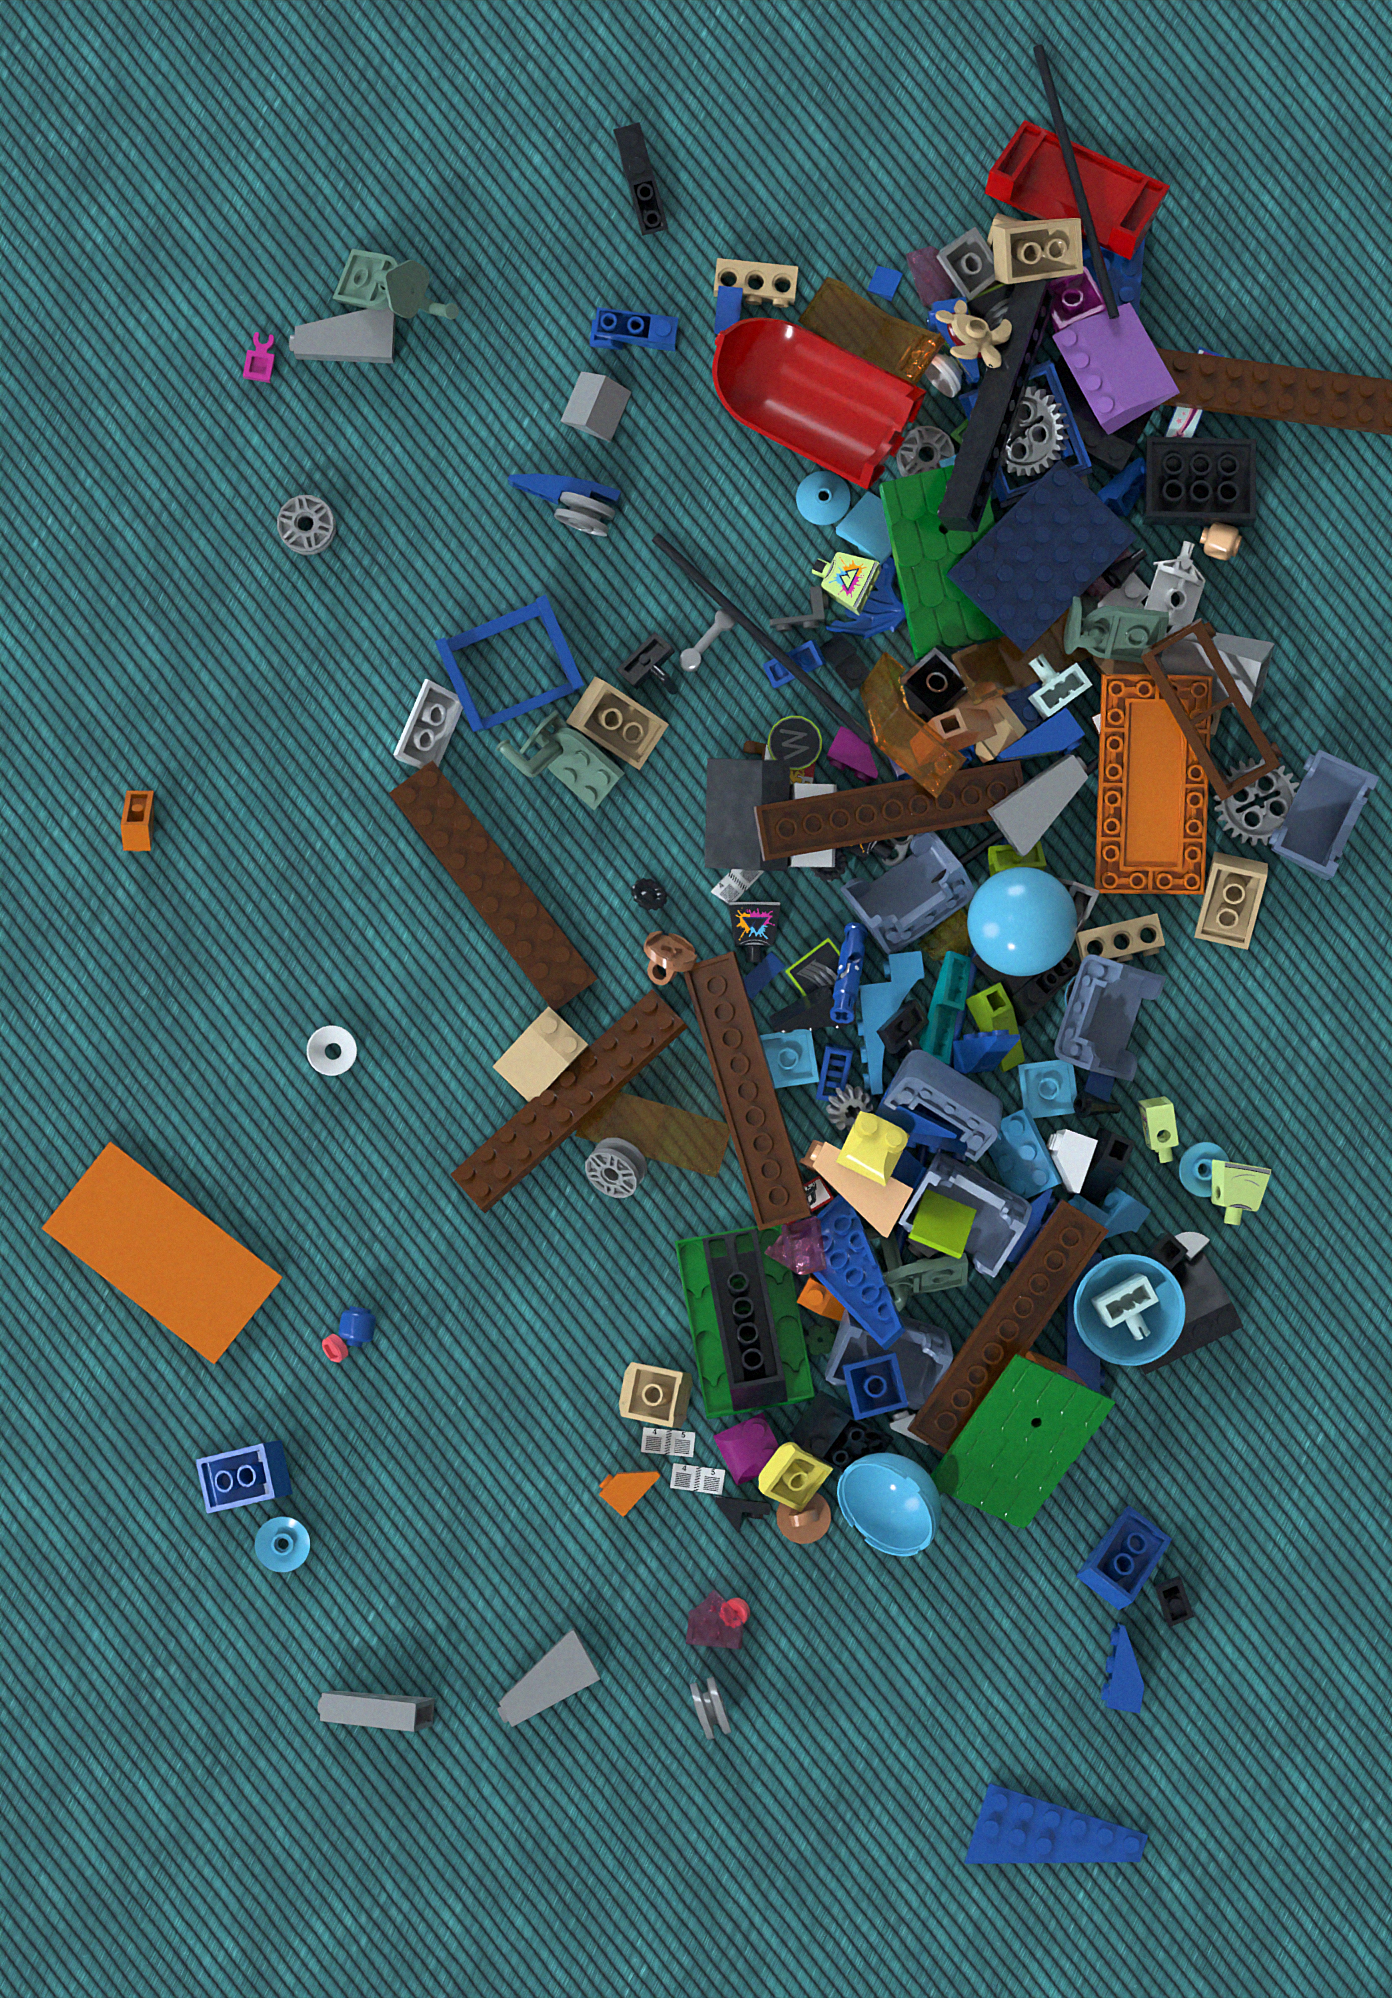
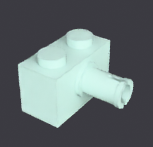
[1028,653,1092,719]
[1090,1273,1159,1341]

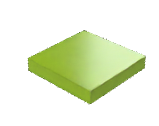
[908,1189,977,1259]

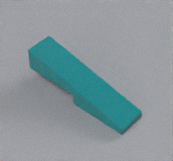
[919,951,971,1065]

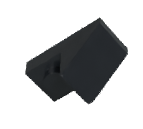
[819,633,873,692]
[715,1495,771,1534]
[1152,1576,1194,1627]

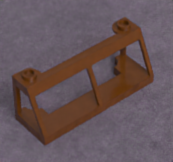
[1141,618,1283,801]

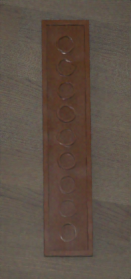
[1156,348,1392,435]
[389,760,597,1012]
[753,760,1024,861]
[683,951,813,1231]
[450,989,688,1213]
[907,1199,1109,1454]

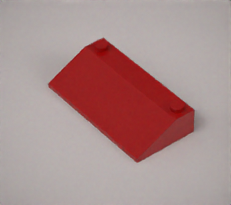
[985,120,1170,260]

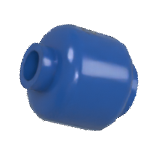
[338,1306,376,1347]

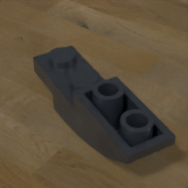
[613,122,669,236]

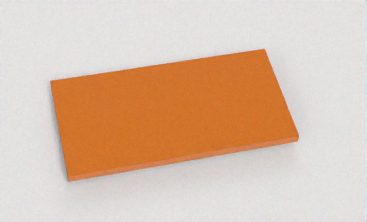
[1094,674,1213,895]
[42,1142,283,1364]

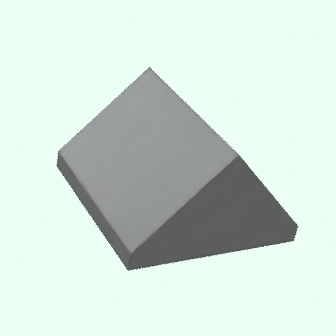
[936,227,995,302]
[561,371,631,443]

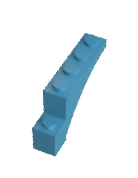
[856,951,924,1096]
[1068,1187,1151,1240]

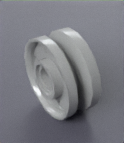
[896,426,955,477]
[554,492,615,537]
[277,495,336,555]
[585,1138,647,1198]
[690,1677,732,1740]

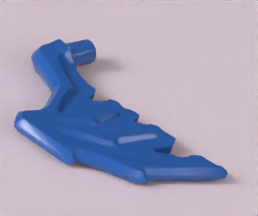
[826,555,906,640]

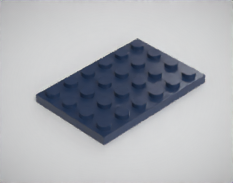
[946,460,1137,653]

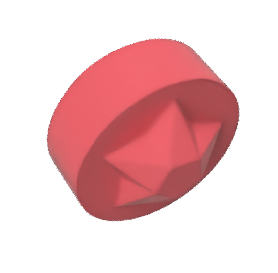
[322,1334,348,1363]
[721,1598,750,1627]

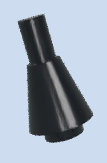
[1102,548,1147,589]
[1073,1091,1120,1118]

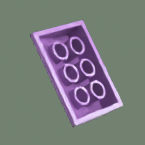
[1052,302,1180,435]

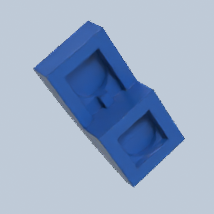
[762,639,827,689]

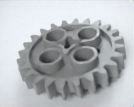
[1000,386,1069,476]
[1213,757,1299,847]

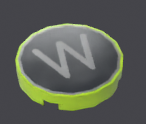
[767,716,822,770]

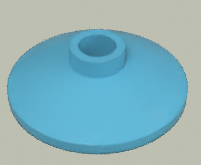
[796,471,850,525]
[1179,1142,1229,1197]
[255,1516,310,1572]

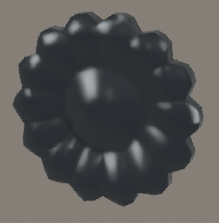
[810,848,848,882]
[631,878,668,911]

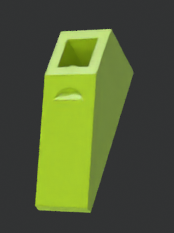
[965,983,1025,1073]

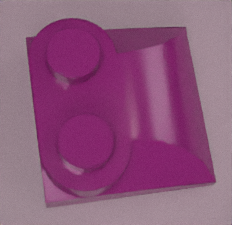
[1048,266,1107,333]
[713,1412,779,1486]

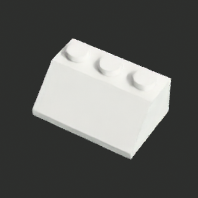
[1046,1129,1098,1193]

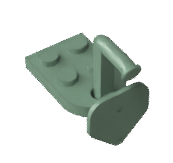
[332,249,459,320]
[1063,594,1170,663]
[496,710,625,810]
[865,1227,968,1312]

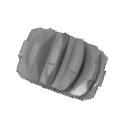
[826,1084,874,1132]

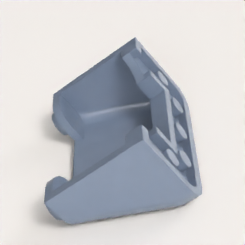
[1268,749,1379,880]
[839,831,975,954]
[1054,954,1166,1081]
[883,1050,1003,1162]
[898,1153,1032,1278]
[825,1308,953,1410]

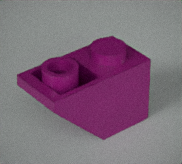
[826,726,878,783]

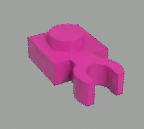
[243,332,275,383]

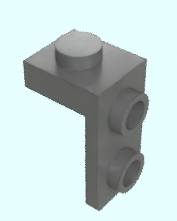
[769,586,828,632]

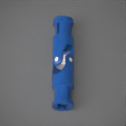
[830,922,868,1023]

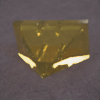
[918,909,971,961]

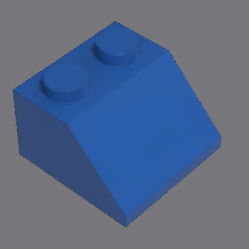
[842,1350,908,1420]

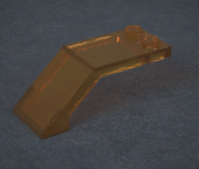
[798,276,945,386]
[951,607,1093,706]
[859,652,967,799]
[575,1091,730,1178]

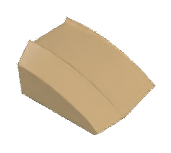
[949,682,1027,763]
[619,1362,693,1428]

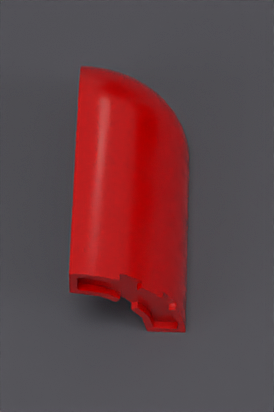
[712,318,927,489]

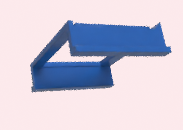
[958,360,1093,508]
[435,595,584,733]

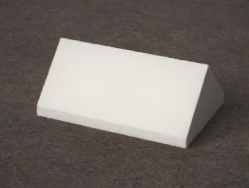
[393,679,463,769]
[787,783,837,867]

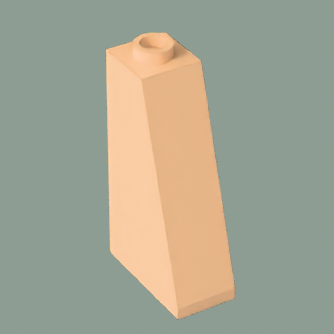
[810,1142,913,1238]

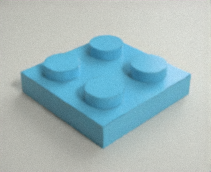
[760,1029,819,1089]
[1017,1060,1077,1119]

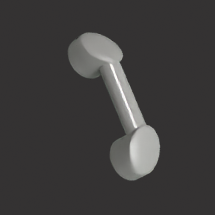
[679,609,736,672]

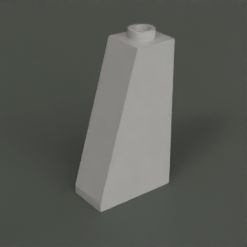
[289,307,396,364]
[987,754,1088,857]
[497,1627,601,1727]
[318,1690,435,1732]

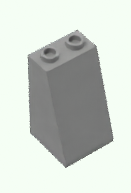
[1160,625,1275,709]

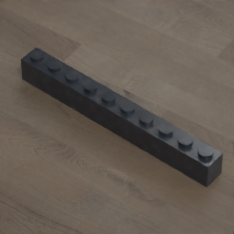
[937,280,1056,532]

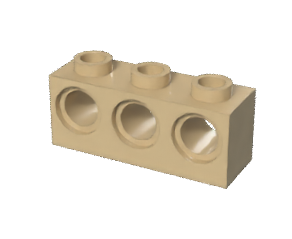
[713,258,798,308]
[1075,913,1165,962]

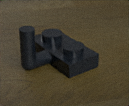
[616,632,679,695]
[876,999,929,1059]

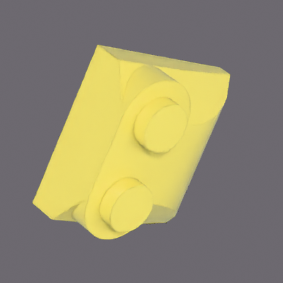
[836,1111,910,1186]
[758,1442,833,1512]

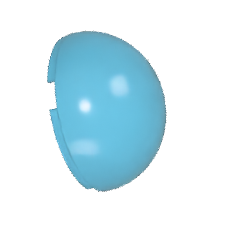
[967,867,1078,976]
[1074,1254,1186,1366]
[837,1453,942,1556]

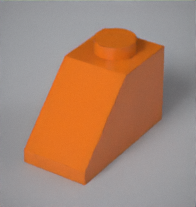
[120,791,154,851]
[797,1272,845,1321]
[599,1470,661,1517]

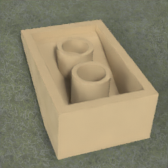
[992,218,1083,284]
[565,677,669,770]
[1194,851,1268,950]
[493,1006,589,1102]

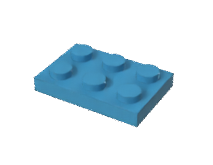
[988,1107,1063,1199]

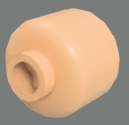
[1200,522,1242,561]

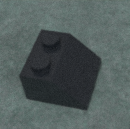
[899,645,982,716]

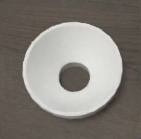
[920,353,963,398]
[307,1026,357,1076]

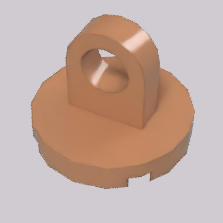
[643,931,698,985]
[776,1492,831,1544]

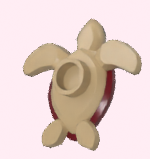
[935,300,1012,368]

